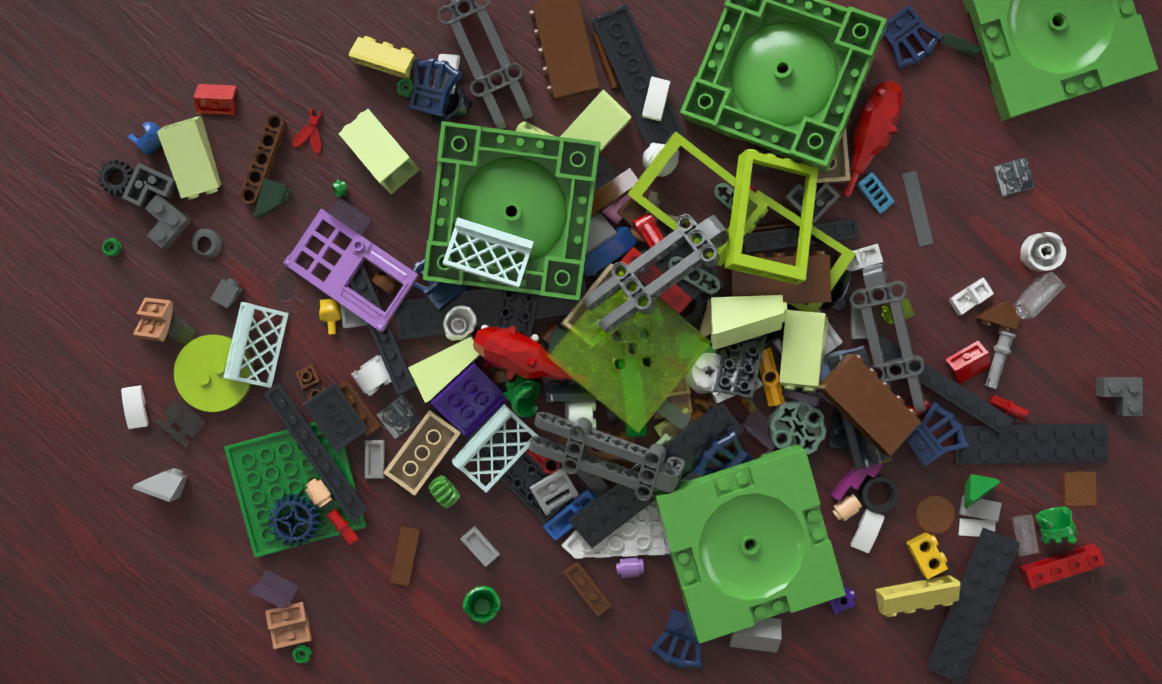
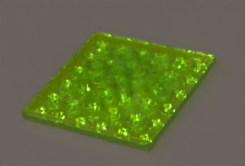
[547,270,712,433]

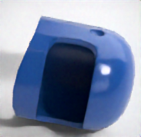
[127,122,162,157]

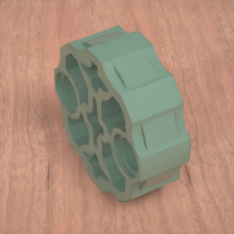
[767,398,826,454]

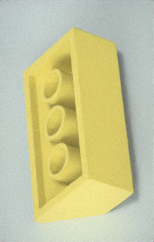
[875,575,960,617]

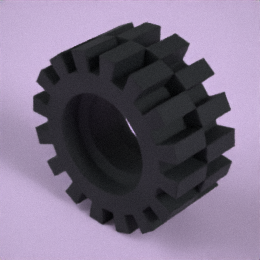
[97,160,134,196]

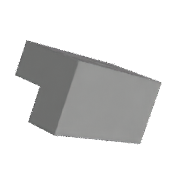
[730,618,782,653]

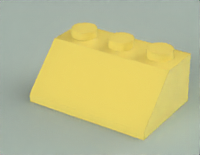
[349,36,416,79]

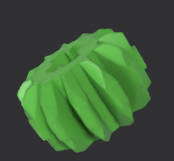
[428,475,460,508]

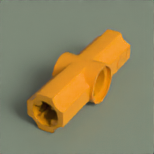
[759,347,785,407]

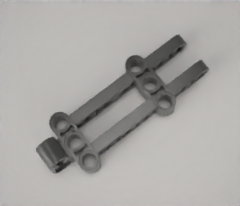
[438,0,533,130]
[583,214,729,333]
[850,263,926,413]
[529,412,685,501]

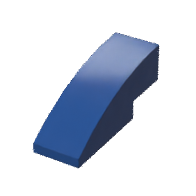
[584,227,637,277]
[543,487,596,541]

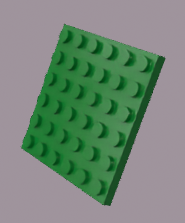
[224,422,367,558]

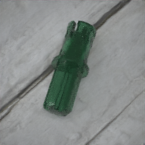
[942,33,981,59]

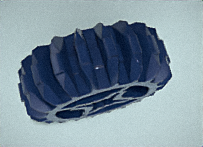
[268,494,321,546]

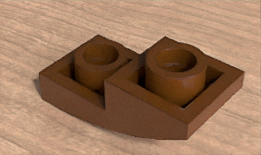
[295,364,325,400]

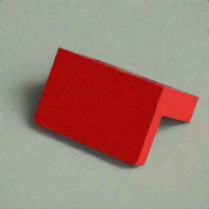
[193,84,237,115]
[945,341,991,384]

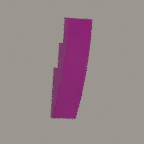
[830,463,884,502]

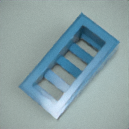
[855,172,895,214]

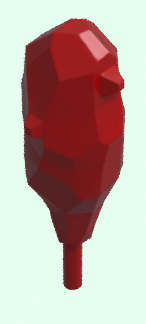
[843,81,903,198]
[473,326,592,387]

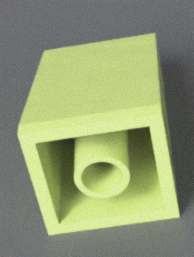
[560,90,631,153]
[339,109,420,194]
[157,116,221,200]
[710,295,787,349]
[779,310,829,392]
[408,336,480,403]

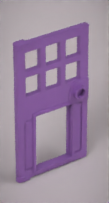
[283,209,419,333]

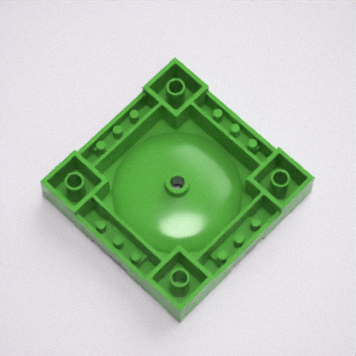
[680,0,887,172]
[963,0,1158,121]
[423,121,601,300]
[652,444,846,644]

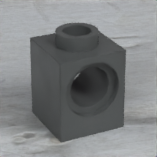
[211,278,243,309]

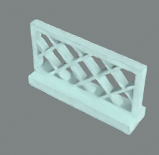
[443,218,533,289]
[223,302,289,388]
[452,404,538,493]

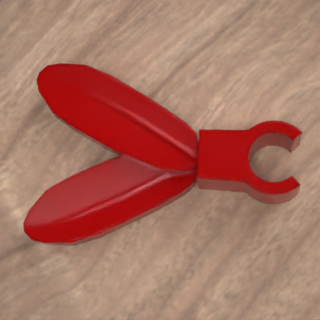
[292,108,322,154]

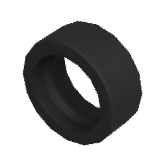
[860,476,898,513]

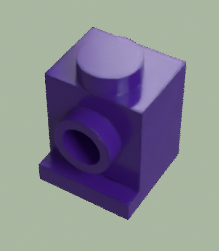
[827,585,857,615]

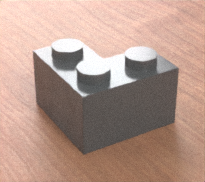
[122,163,177,208]
[783,182,840,224]
[145,193,193,249]
[1096,377,1143,416]

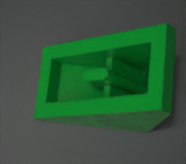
[964,474,1000,509]

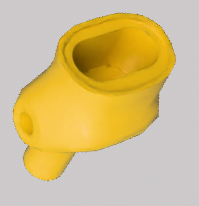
[319,299,342,334]

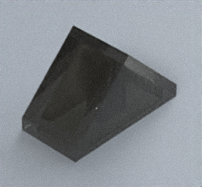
[167,310,198,346]

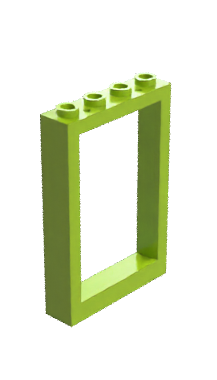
[628,132,769,266]
[725,149,818,285]
[716,190,856,313]

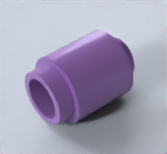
[616,557,644,578]

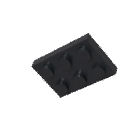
[655,242,720,301]
[303,383,369,452]

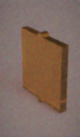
[1063,470,1097,507]

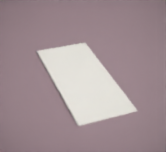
[959,518,996,537]

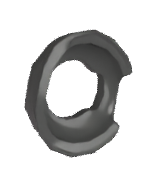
[191,229,222,259]

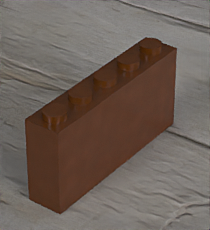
[529,0,599,101]
[731,251,831,304]
[817,354,921,456]

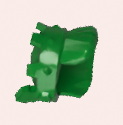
[503,375,540,417]
[1035,507,1079,544]
[463,586,501,625]

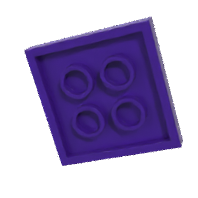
[430,361,508,438]

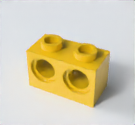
[906,532,948,579]

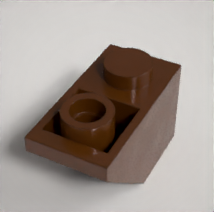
[975,302,1023,332]

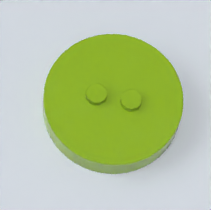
[174,335,254,412]

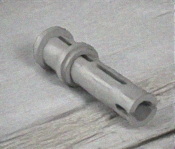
[985,330,1016,389]

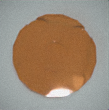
[736,396,758,415]
[916,495,955,533]

